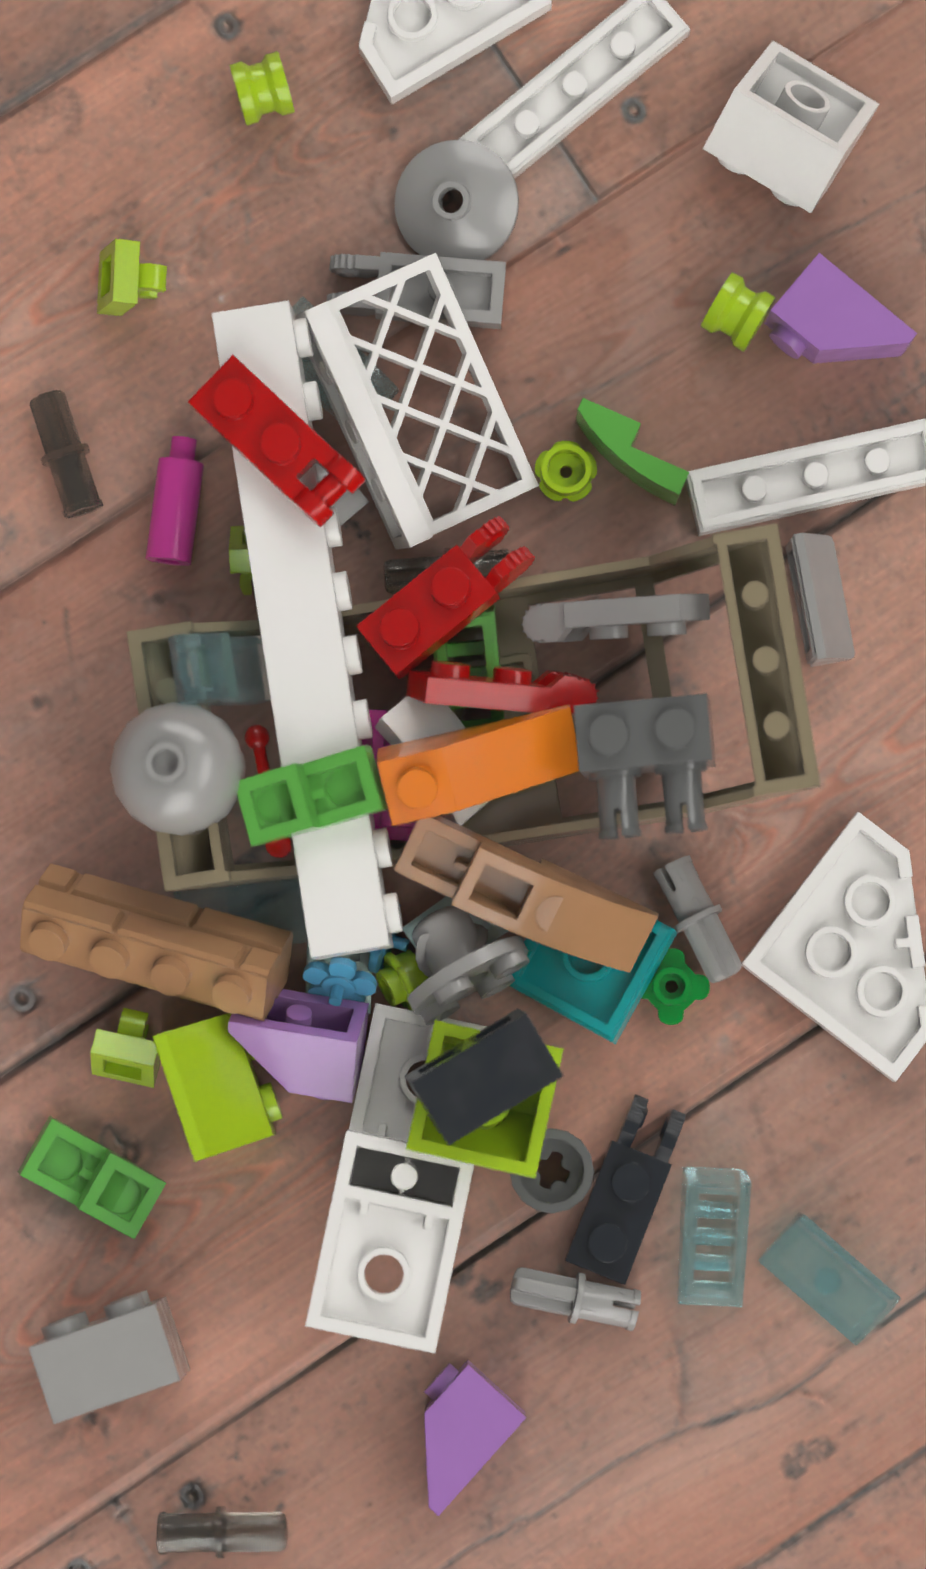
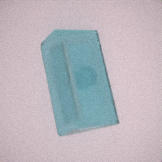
[757,1212,902,1346]

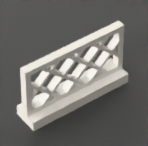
[295,253,539,550]

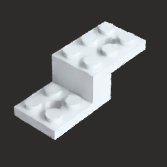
[305,1003,487,1354]

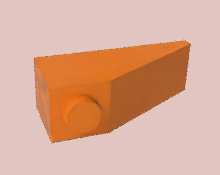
[377,705,579,826]

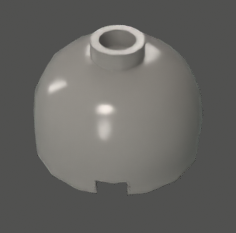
[110,702,246,836]

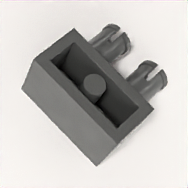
[574,693,716,840]

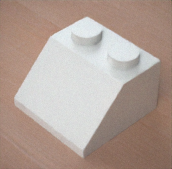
[703,41,880,213]

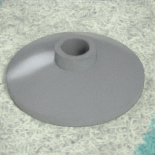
[394,140,519,260]

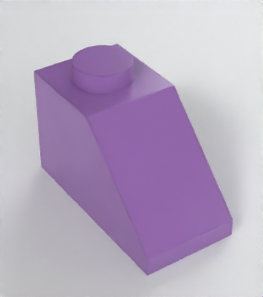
[765,253,917,364]
[228,989,369,1103]
[424,1360,526,1516]

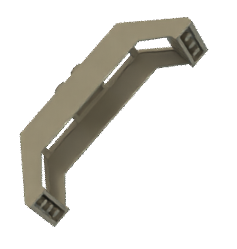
[127,523,821,892]

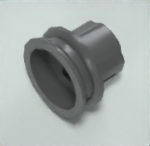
[510,1128,594,1213]

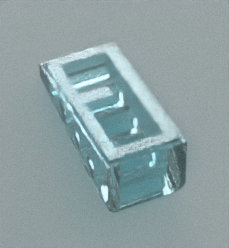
[677,1167,751,1307]

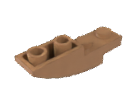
[393,815,658,973]

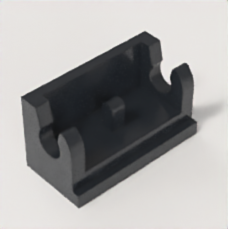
[405,1008,563,1146]

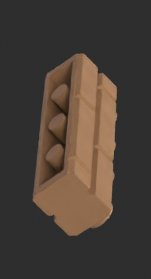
[20,863,293,1021]

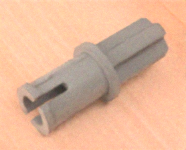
[653,855,742,983]
[510,1267,641,1331]

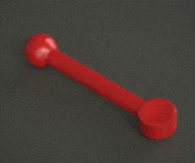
[244,724,292,858]

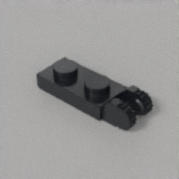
[565,1094,686,1285]

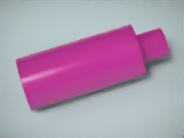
[145,436,204,566]

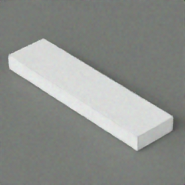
[459,0,690,179]
[686,418,926,536]

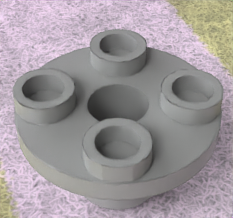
[407,906,529,1025]

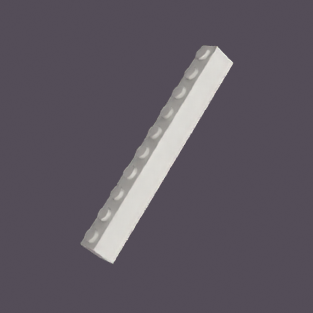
[212,300,403,960]

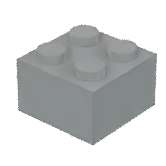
[29,1290,190,1424]

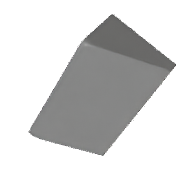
[785,533,855,667]

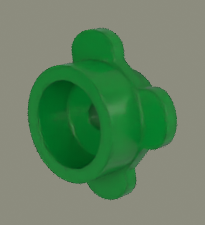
[641,948,710,1025]

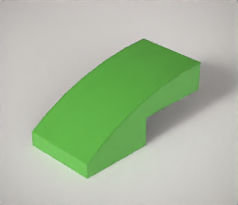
[576,398,689,505]
[237,745,388,846]
[18,1116,166,1240]

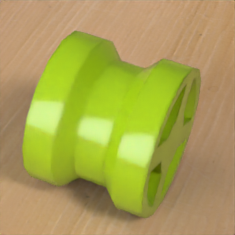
[229,51,295,126]
[700,272,776,352]

